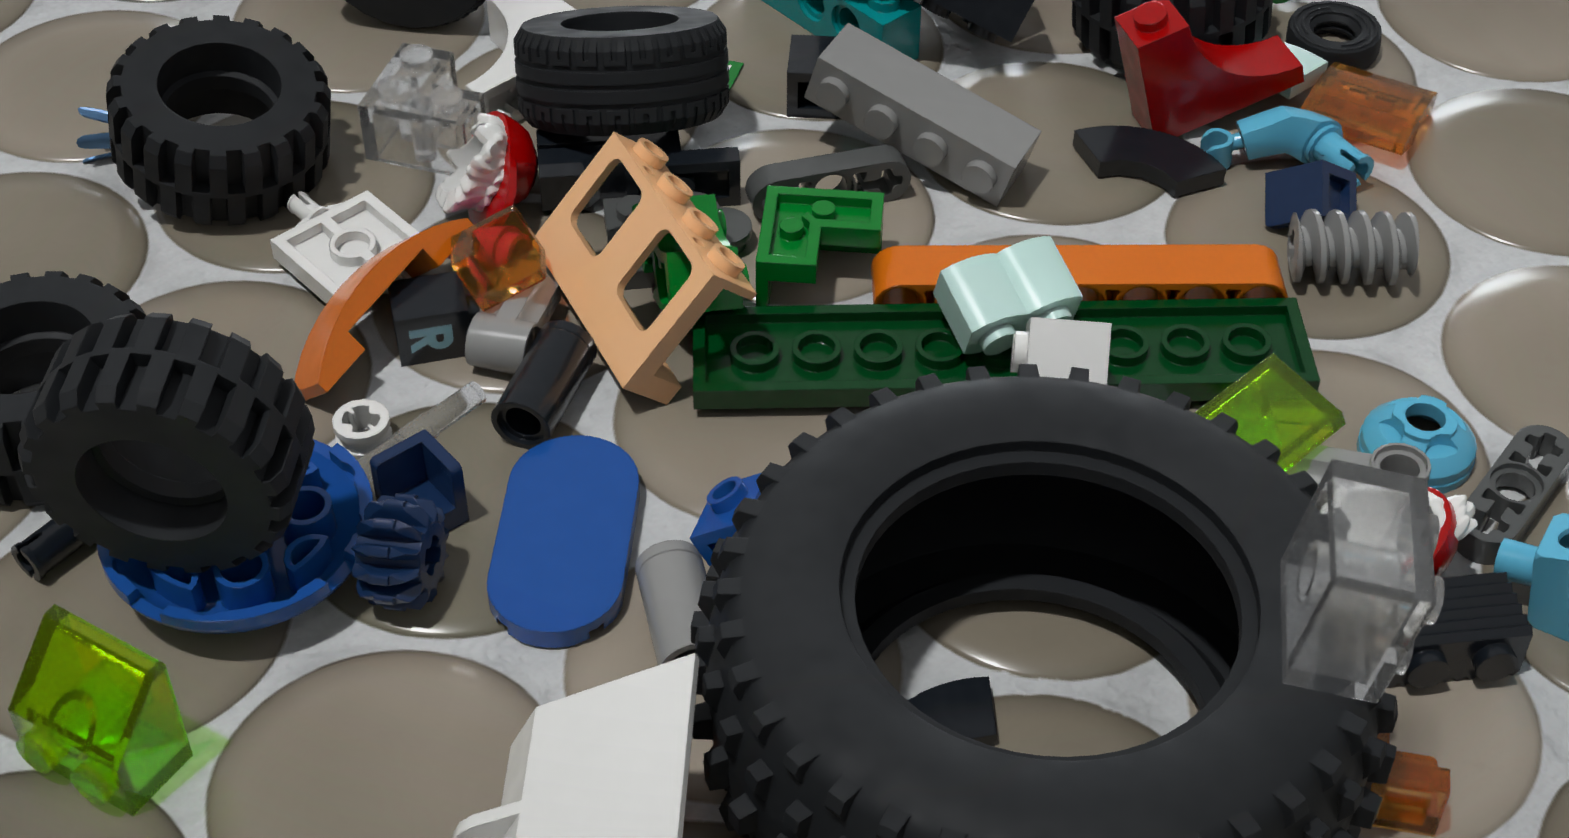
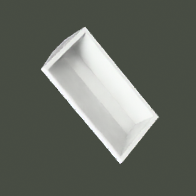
[452,653,699,838]

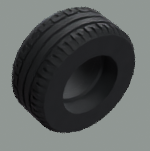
[513,6,729,136]

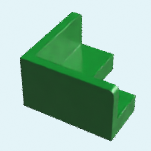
[756,185,884,306]

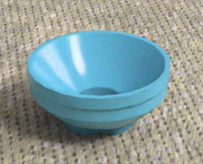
[1356,395,1477,494]

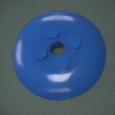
[97,439,374,634]

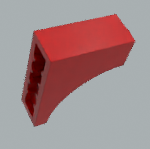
[1114,0,1304,137]

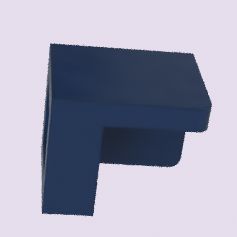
[1265,160,1357,229]
[370,429,469,532]

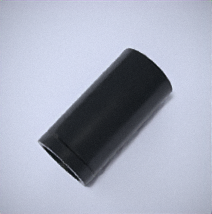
[491,320,597,450]

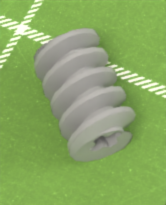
[1287,209,1419,286]

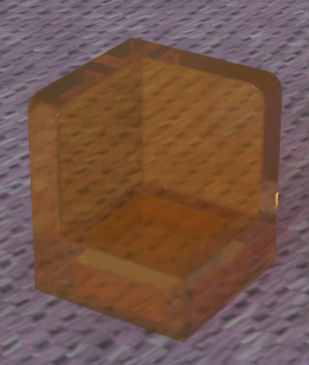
[451,206,547,312]
[1371,733,1450,837]

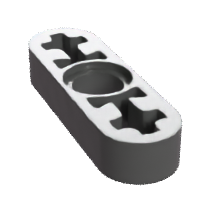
[745,145,911,219]
[1457,425,1569,565]

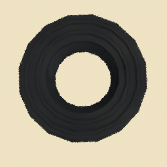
[1286,0,1382,75]

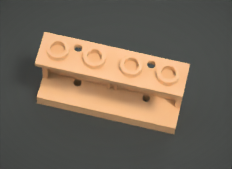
[531,132,757,405]

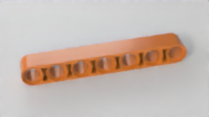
[871,244,1288,304]

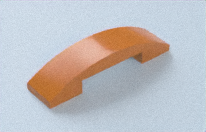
[295,218,475,400]

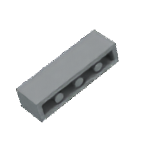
[804,23,1042,207]

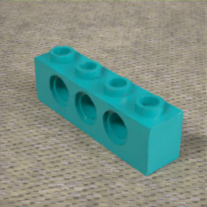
[762,0,922,60]

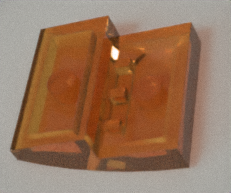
[1301,62,1438,155]

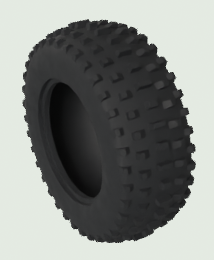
[686,364,1398,838]

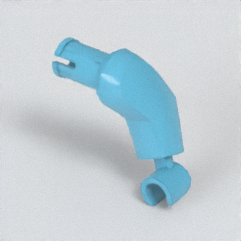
[1200,105,1374,187]

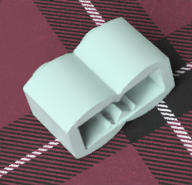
[933,236,1083,355]

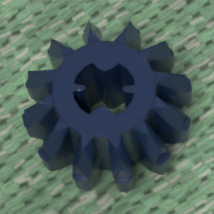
[351,493,449,611]

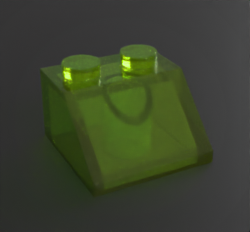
[8,604,193,817]

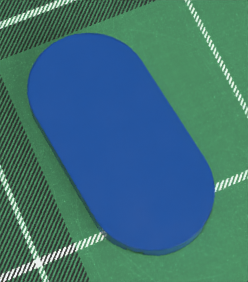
[487,435,640,648]

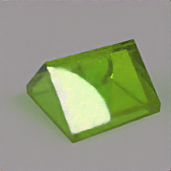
[1194,353,1346,472]

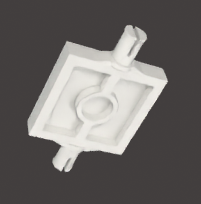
[270,190,419,304]

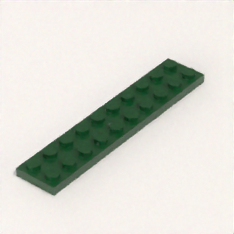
[693,298,1320,410]

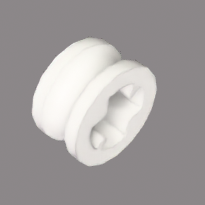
[332,399,393,462]

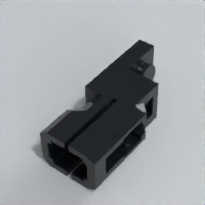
[536,129,741,211]

